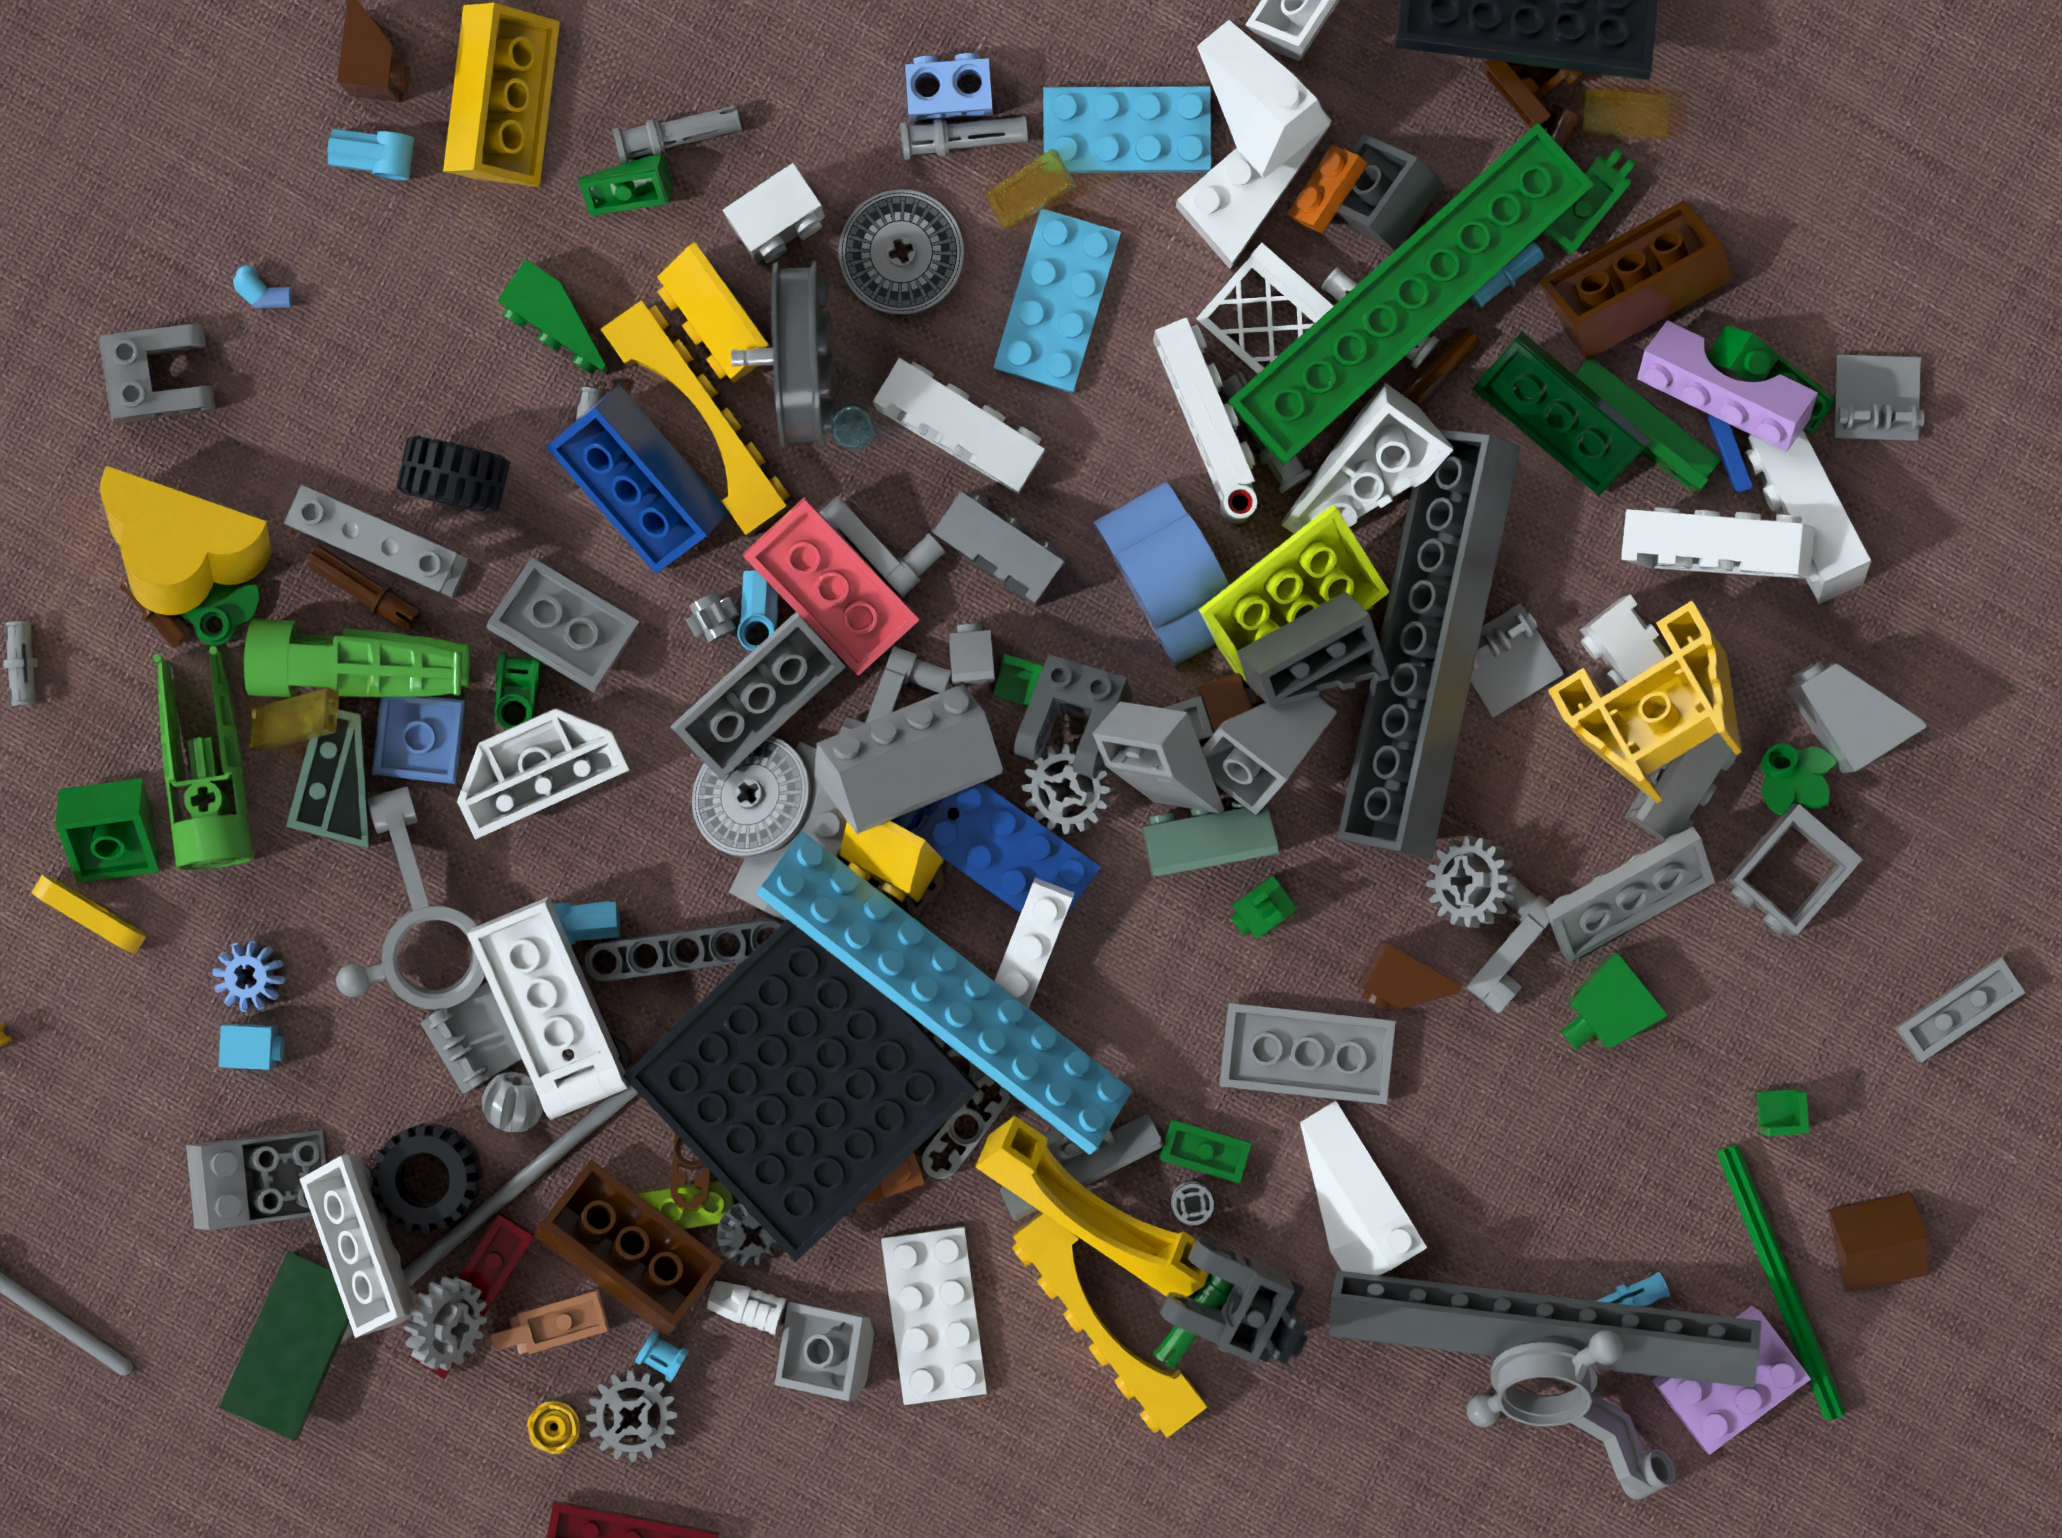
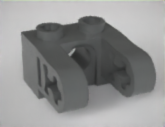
[1014,654,1133,779]
[1159,1237,1294,1364]

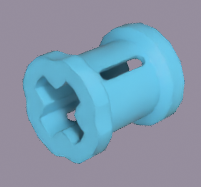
[635,1329,690,1383]

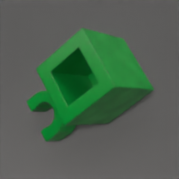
[1230,875,1298,939]

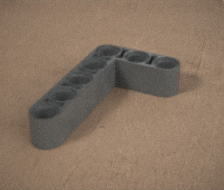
[585,917,785,981]

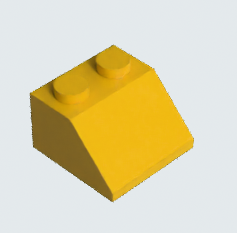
[839,821,943,903]

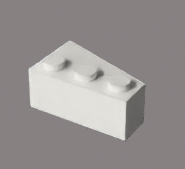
[1580,594,1672,688]

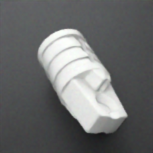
[707,1281,787,1335]

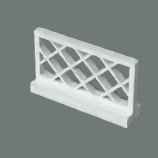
[1196,243,1334,374]

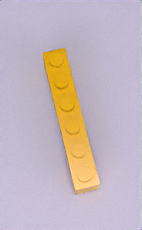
[601,300,790,538]
[975,1116,1209,1297]
[1012,1212,1207,1438]

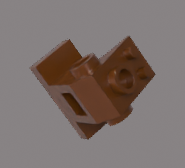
[1480,60,1585,129]

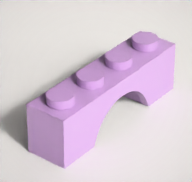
[1637,320,1818,452]

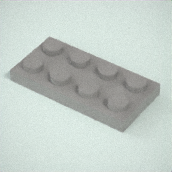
[1545,827,1715,963]
[1219,1002,1396,1105]

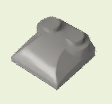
[774,1302,874,1401]

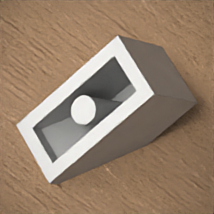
[949,623,995,686]

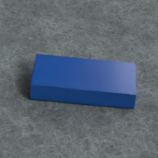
[1706,414,1753,494]

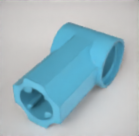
[327,129,415,180]
[737,570,779,653]
[553,901,620,945]

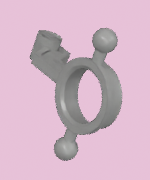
[336,786,485,1010]
[1467,1330,1676,1500]

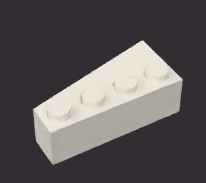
[1176,111,1332,269]
[873,358,1045,495]
[1621,508,1815,579]

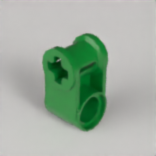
[495,652,543,730]

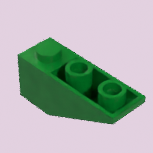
[497,259,609,375]
[1706,326,1835,434]

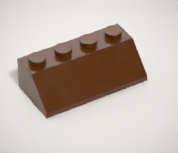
[1539,200,1734,360]
[534,1159,725,1337]

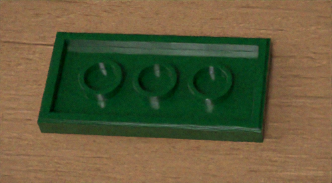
[1472,331,1651,496]
[219,1251,349,1441]

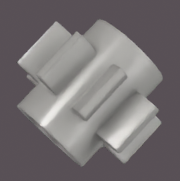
[686,591,739,643]

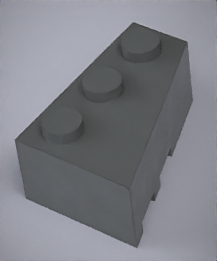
[1237,592,1390,707]

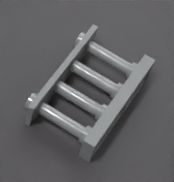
[284,485,470,598]

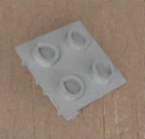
[1834,355,1924,441]
[1470,603,1564,718]
[420,982,522,1094]

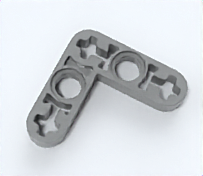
[920,1024,1010,1179]

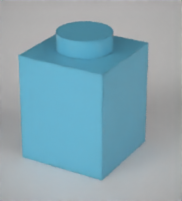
[219,1023,285,1070]

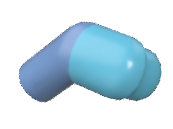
[233,265,293,309]

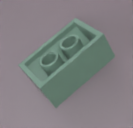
[1142,801,1279,877]

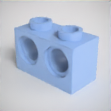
[905,53,993,122]

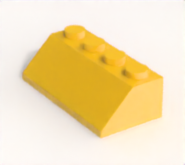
[443,3,560,186]

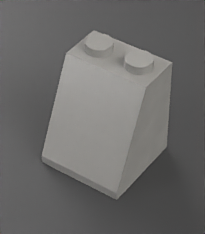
[1786,661,1927,773]
[1201,696,1337,815]

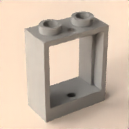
[1727,804,1863,936]

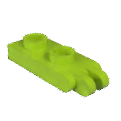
[636,1180,735,1229]

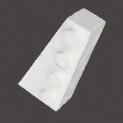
[1744,430,1871,605]

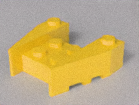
[1548,601,1742,803]

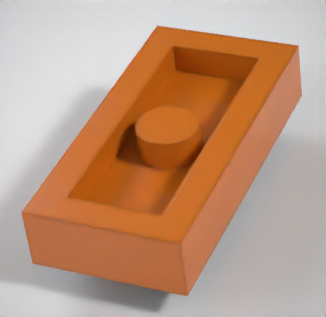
[1287,144,1368,234]

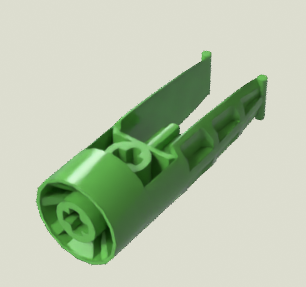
[244,619,471,698]
[153,646,254,870]

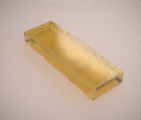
[249,688,339,752]

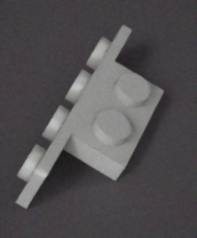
[1000,1114,1163,1221]

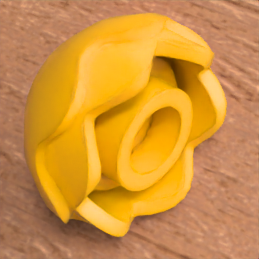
[527,1401,580,1454]

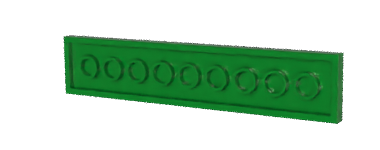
[1227,123,1594,466]

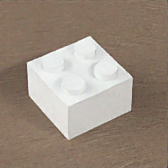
[723,163,825,263]

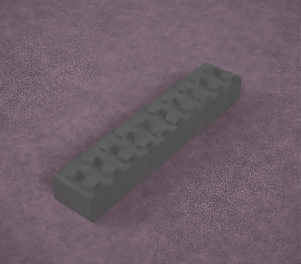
[1337,429,1521,859]

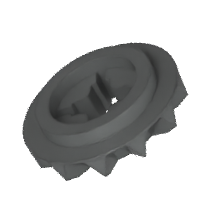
[717,1202,778,1267]

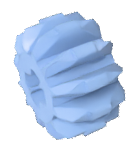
[212,940,286,1012]

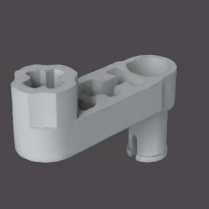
[820,496,946,597]
[839,646,951,734]
[1466,872,1552,1015]

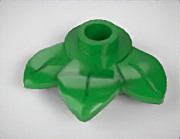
[180,583,260,646]
[1761,744,1837,815]

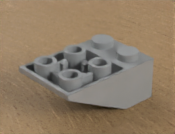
[1093,702,1224,814]
[186,1130,326,1230]

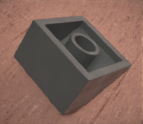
[1335,134,1443,251]

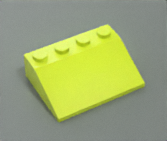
[1199,504,1389,696]

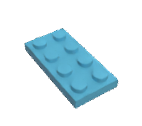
[1043,86,1211,173]
[993,208,1121,393]

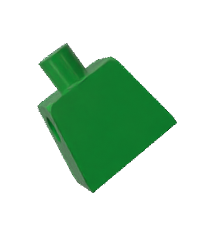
[1560,951,1667,1051]

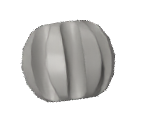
[482,1072,544,1132]

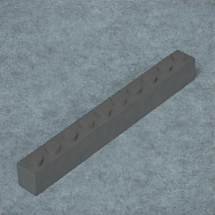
[1329,1270,1761,1388]

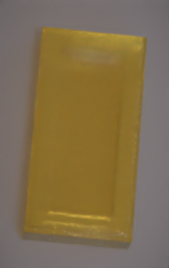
[1582,89,1670,140]
[984,149,1077,230]

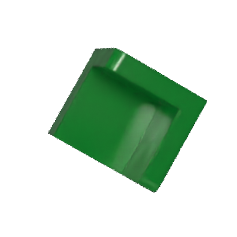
[993,654,1043,707]
[1756,1088,1809,1136]

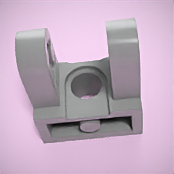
[99,324,216,425]

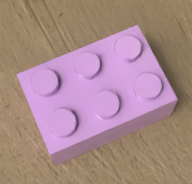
[1651,1306,1811,1455]

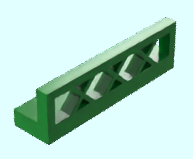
[1575,358,1721,493]

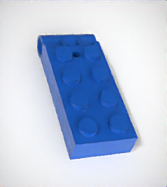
[890,782,1101,917]

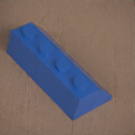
[546,385,729,574]

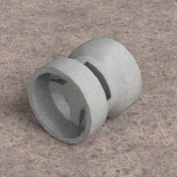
[1171,1180,1214,1225]

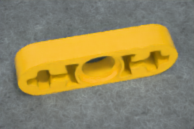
[31,874,147,954]

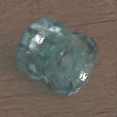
[832,406,874,451]

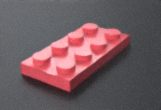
[743,497,920,676]

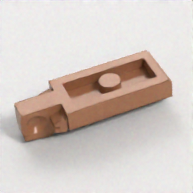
[491,1289,611,1354]

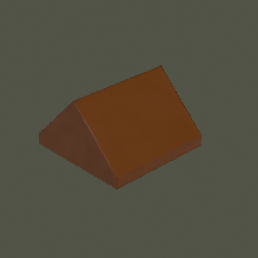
[1827,1192,1928,1292]

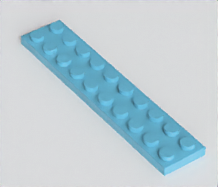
[755,831,1133,1155]

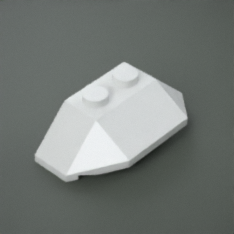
[457,708,629,839]

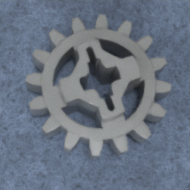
[1022,742,1115,834]
[1426,836,1517,928]
[405,1277,487,1371]
[586,1368,679,1462]

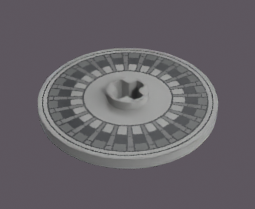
[839,189,964,315]
[692,736,812,858]

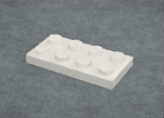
[881,1226,987,1405]

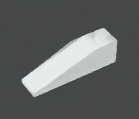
[1281,383,1453,534]

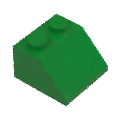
[55,778,160,883]

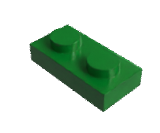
[1159,1119,1252,1184]

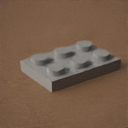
[486,557,639,693]

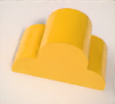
[100,466,272,615]

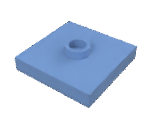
[372,696,467,784]

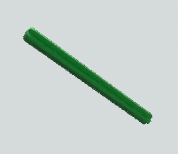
[1717,1144,1846,1421]

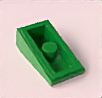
[578,154,674,216]

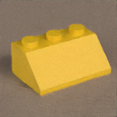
[657,242,770,384]

